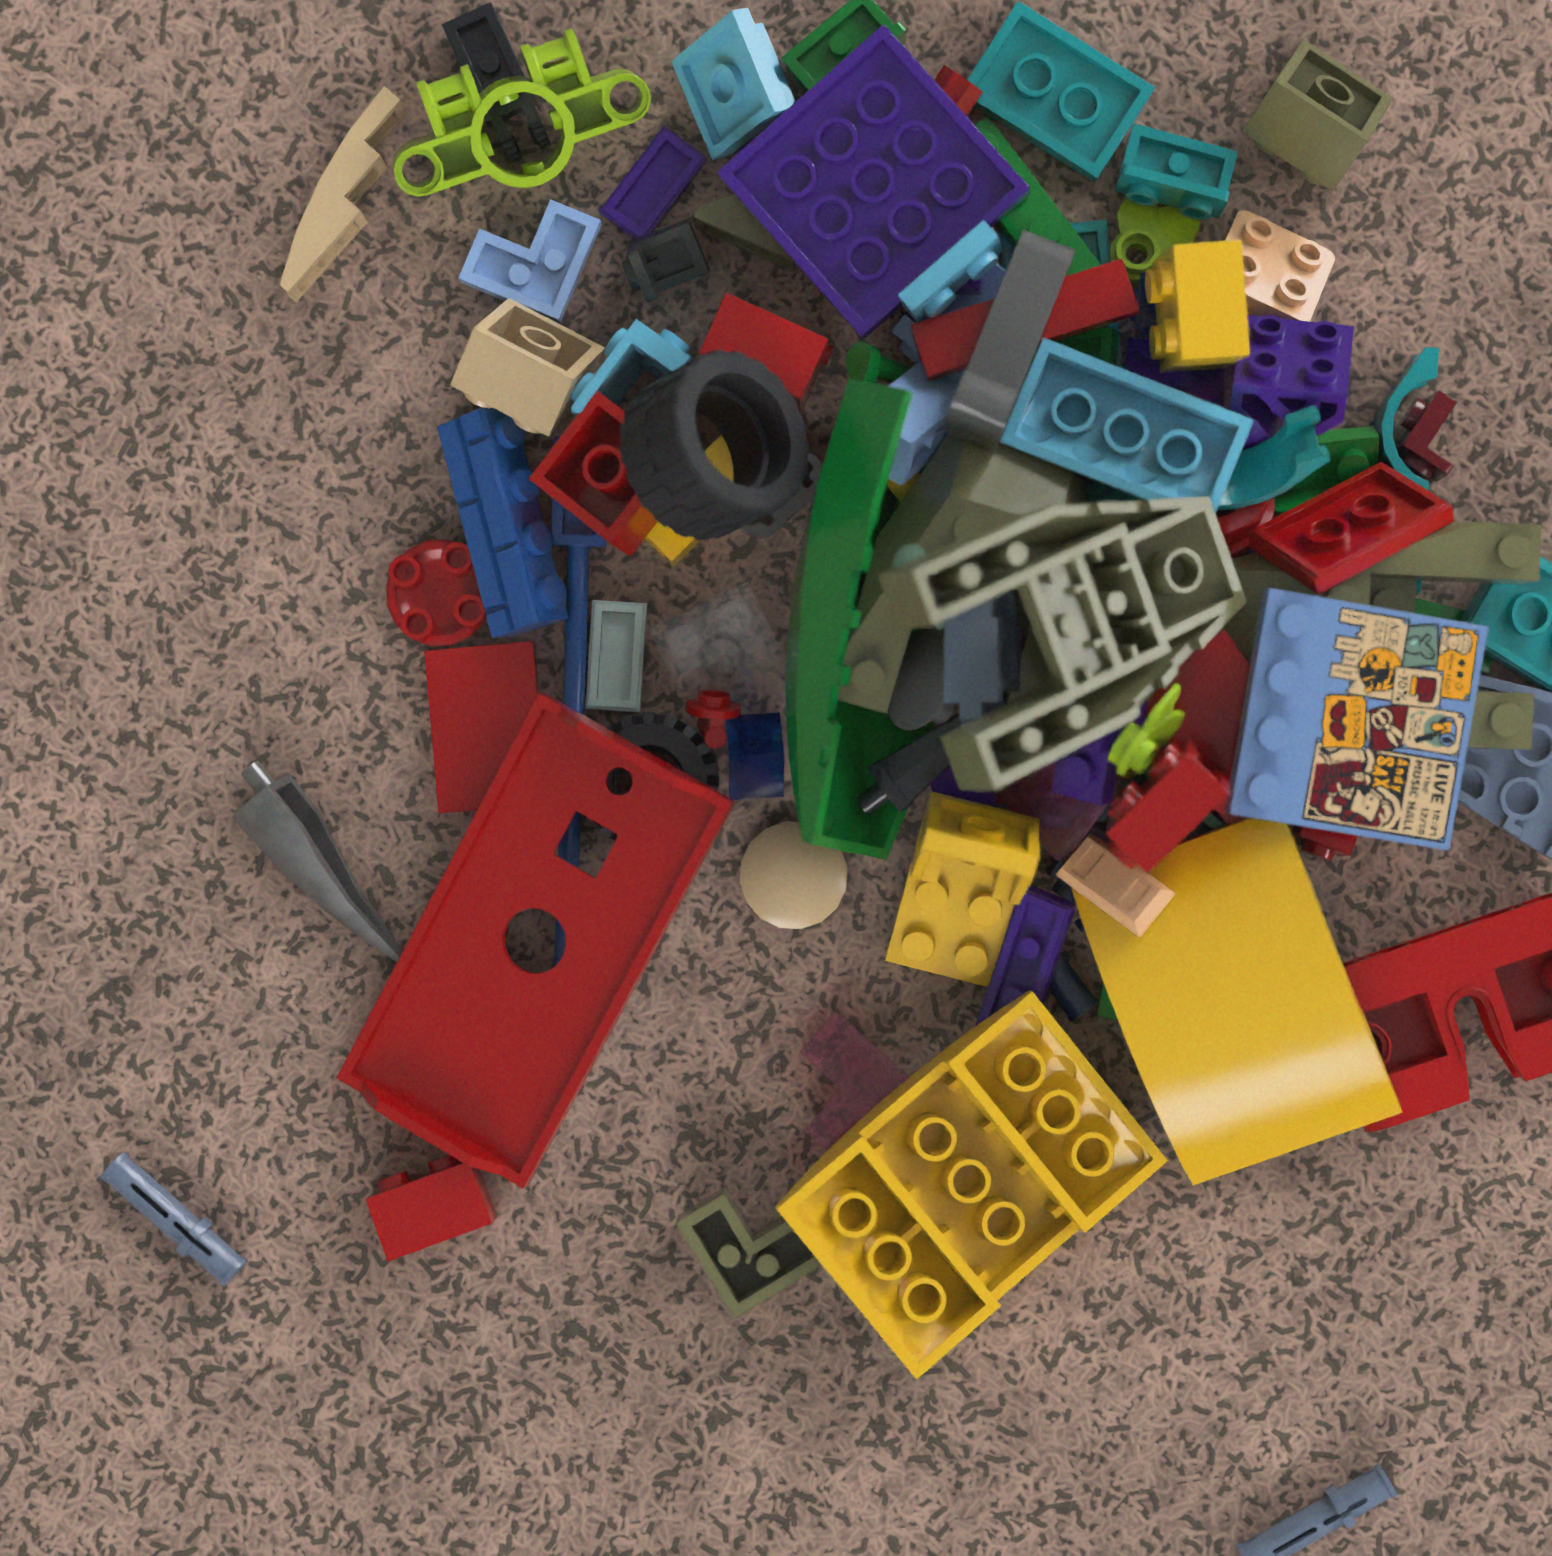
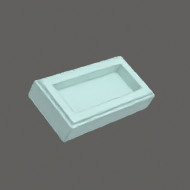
[585,600,647,713]

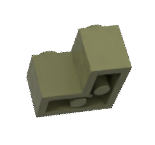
[676,1187,821,1319]

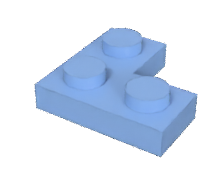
[458,199,602,324]

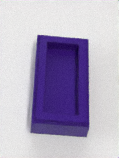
[599,126,707,240]

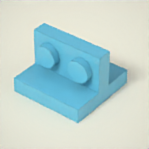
[671,8,796,160]

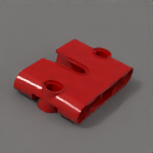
[1343,893,1552,1132]

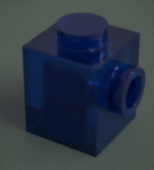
[725,712,785,800]

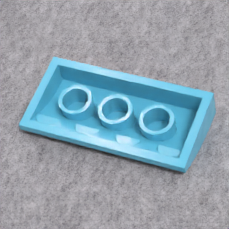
[1000,338,1254,514]

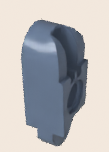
[944,590,1022,726]

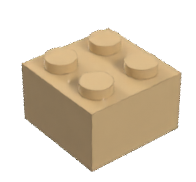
[450,298,605,436]

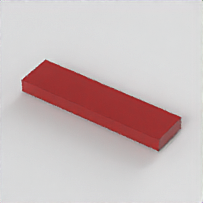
[910,259,1140,381]

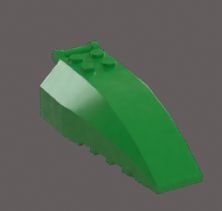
[786,342,935,860]

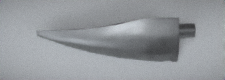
[232,761,402,962]

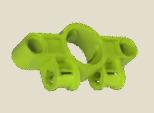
[392,28,651,197]

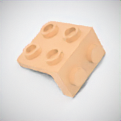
[1224,210,1335,321]

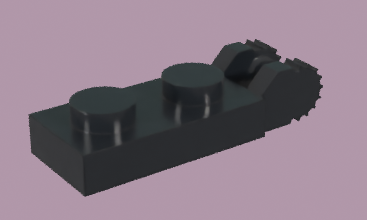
[442,2,552,164]

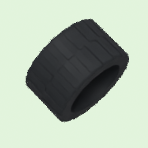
[619,350,809,540]

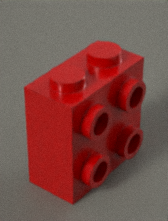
[1106,736,1230,874]

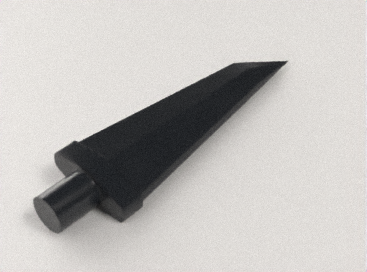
[856,692,1008,815]

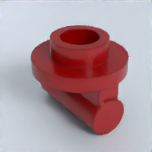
[685,689,741,749]

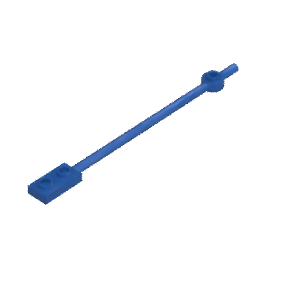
[551,436,607,967]

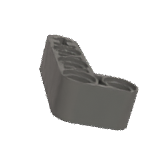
[943,230,1076,451]

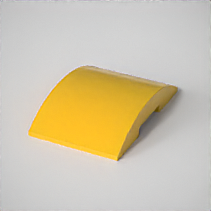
[1071,817,1403,1185]
[775,990,1168,1379]

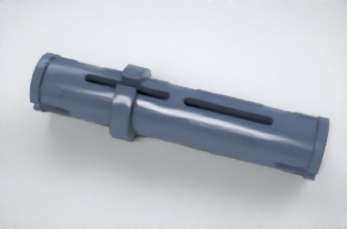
[100,1152,248,1287]
[1236,1463,1398,1556]

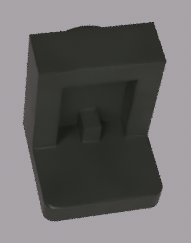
[622,218,709,303]

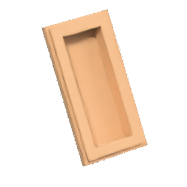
[1056,832,1175,937]

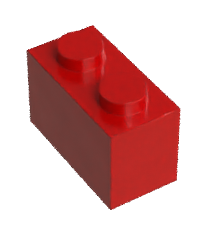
[365,1154,497,1262]

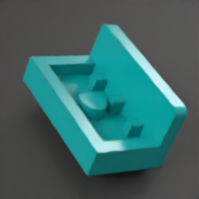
[1114,123,1238,220]

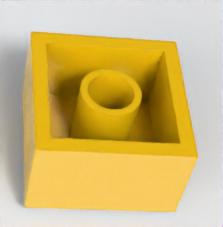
[1145,240,1250,373]

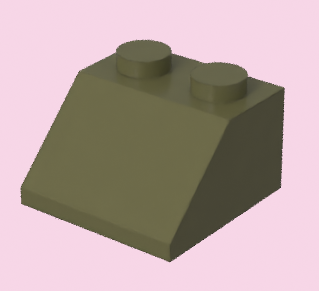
[1242,39,1393,192]

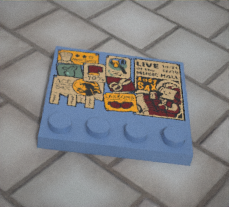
[1224,588,1489,851]

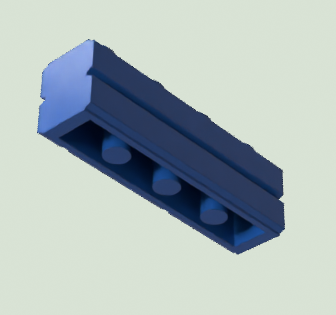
[437,408,569,638]

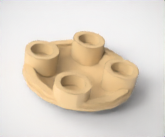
[740,821,848,929]

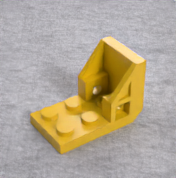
[885,791,1040,987]

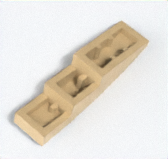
[280,86,407,302]

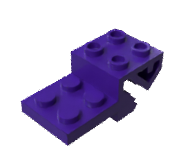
[1124,315,1354,451]

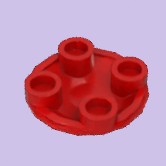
[386,539,486,646]

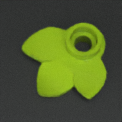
[1110,198,1201,282]
[1108,683,1185,779]

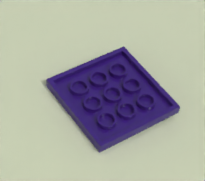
[717,24,1030,340]

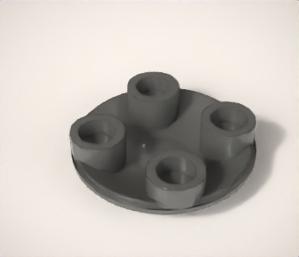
[887,625,955,730]

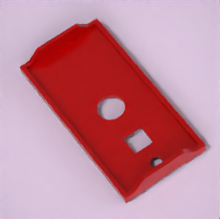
[336,693,736,1189]

